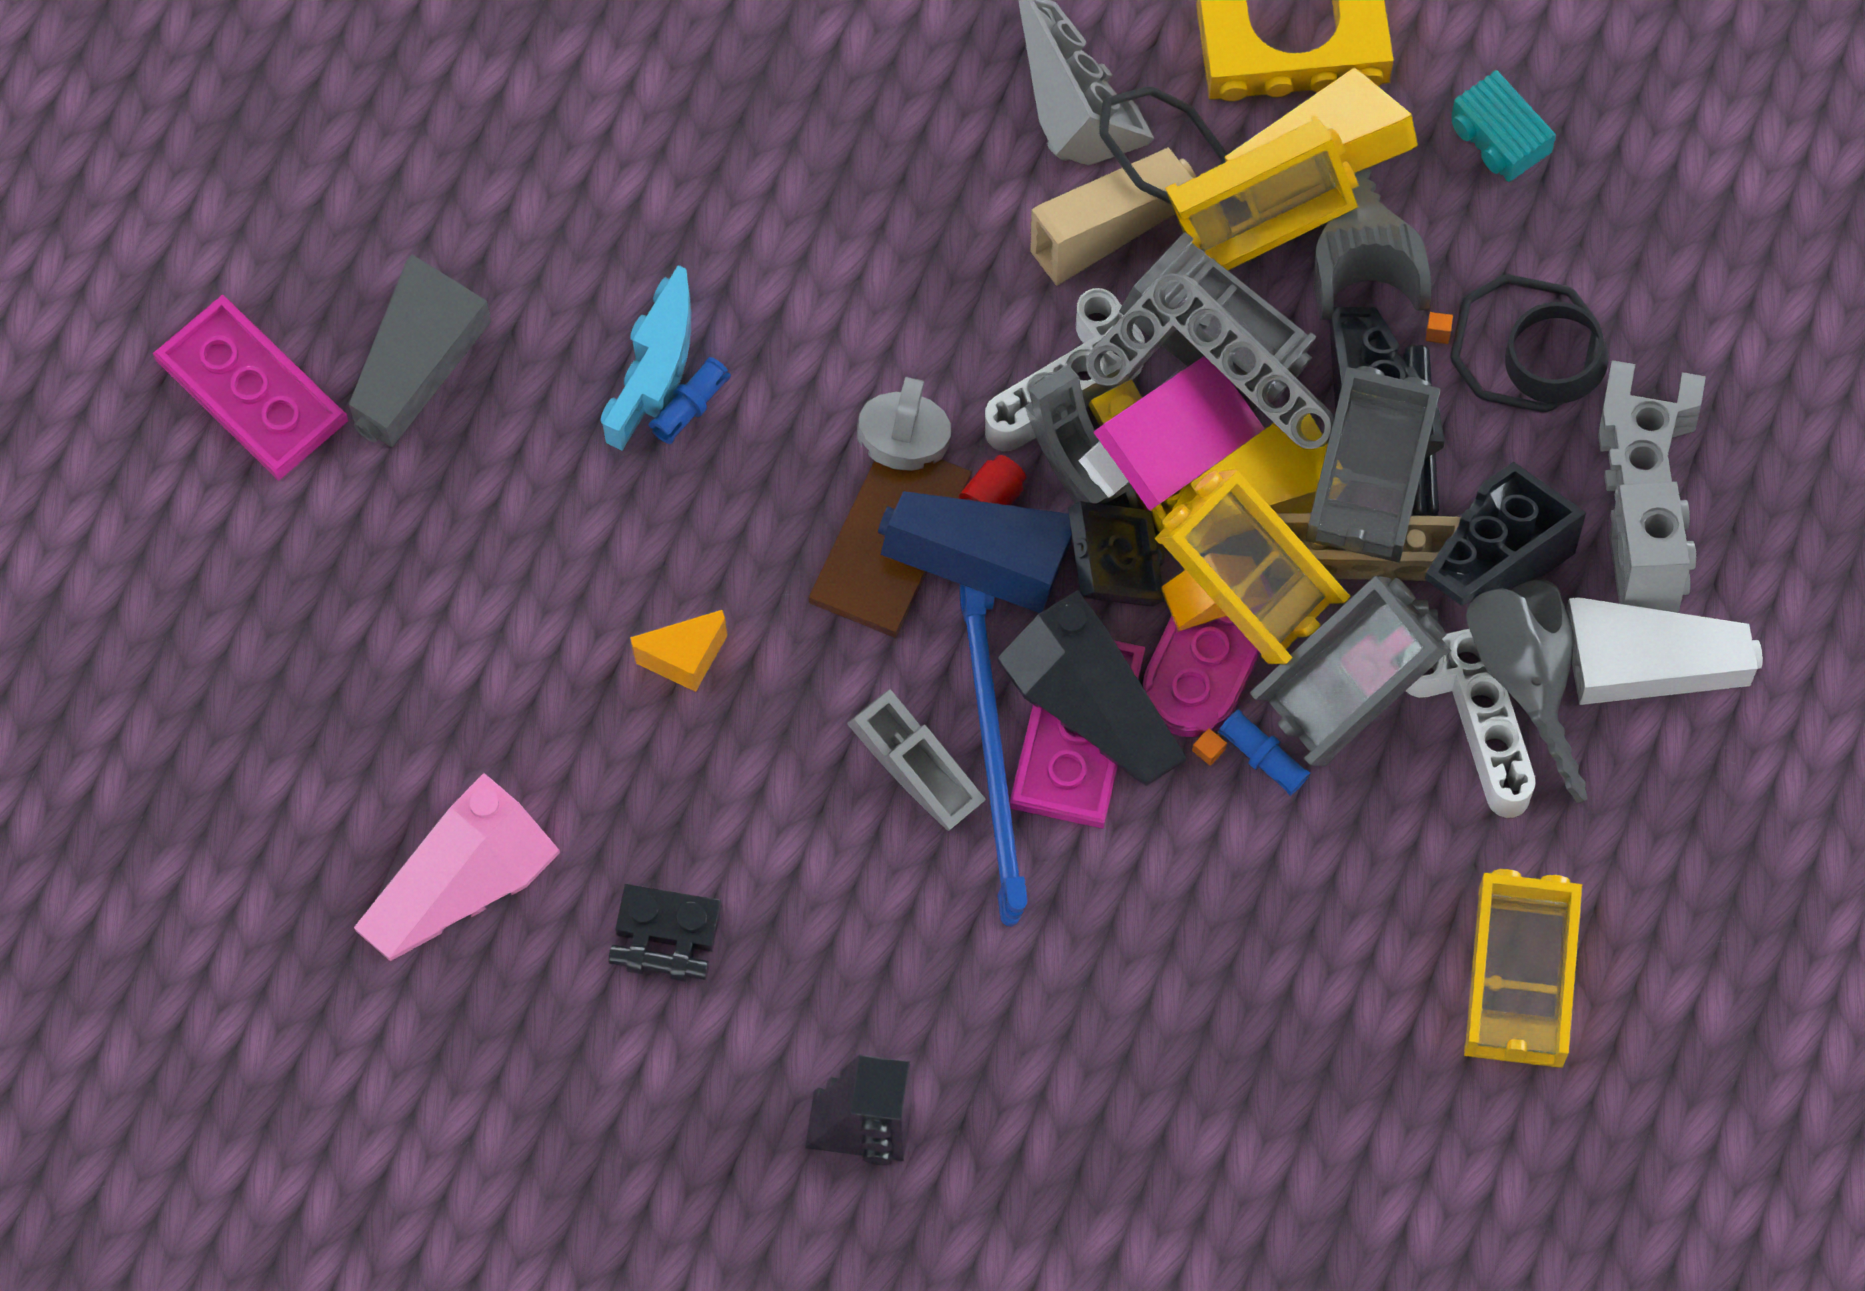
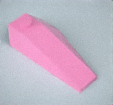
[354,773,560,961]

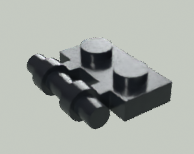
[608,884,722,982]

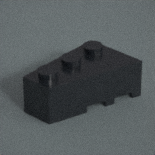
[805,1055,912,1165]

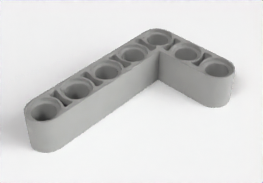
[1086,273,1335,449]

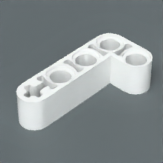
[985,288,1145,451]
[1401,629,1535,818]

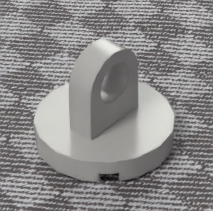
[857,377,951,470]

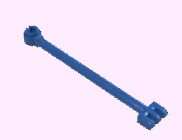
[959,584,1028,927]

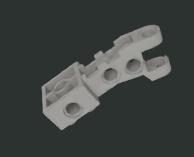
[1598,360,1706,613]

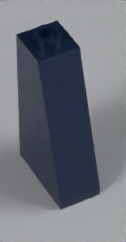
[878,491,1072,613]

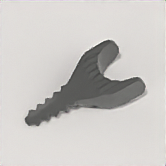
[1314,168,1431,320]
[1466,579,1588,804]

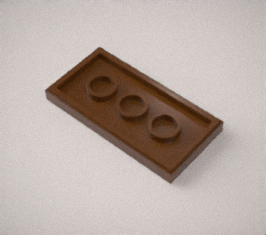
[809,459,972,638]

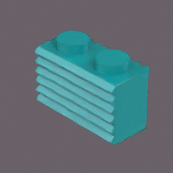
[1451,70,1556,182]

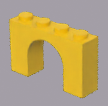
[1196,0,1394,101]

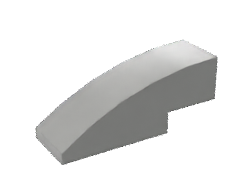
[847,689,986,831]

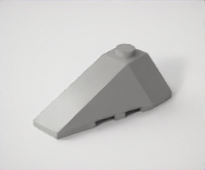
[1018,0,1154,166]

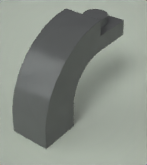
[1025,365,1139,509]

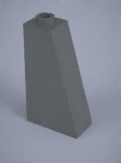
[349,254,492,447]

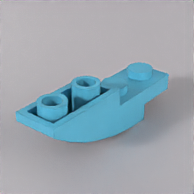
[601,265,691,451]

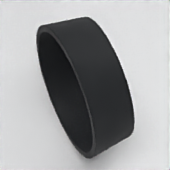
[1505,302,1609,404]

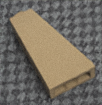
[1031,147,1196,286]

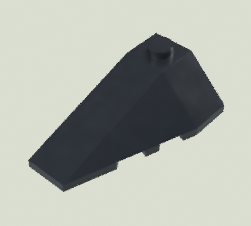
[1329,307,1445,480]
[1425,462,1586,606]

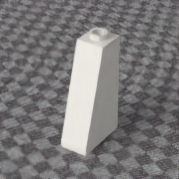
[1566,597,1763,705]

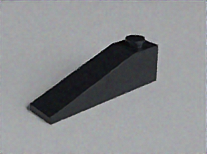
[998,590,1186,786]

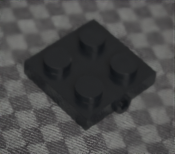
[1068,501,1165,607]

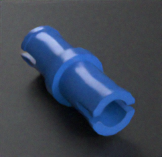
[649,357,731,444]
[1218,709,1311,796]

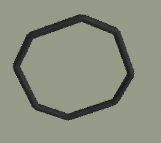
[1099,86,1228,205]
[1450,274,1600,412]

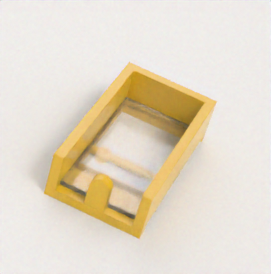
[1165,114,1359,271]
[1155,470,1351,664]
[1464,869,1582,1068]

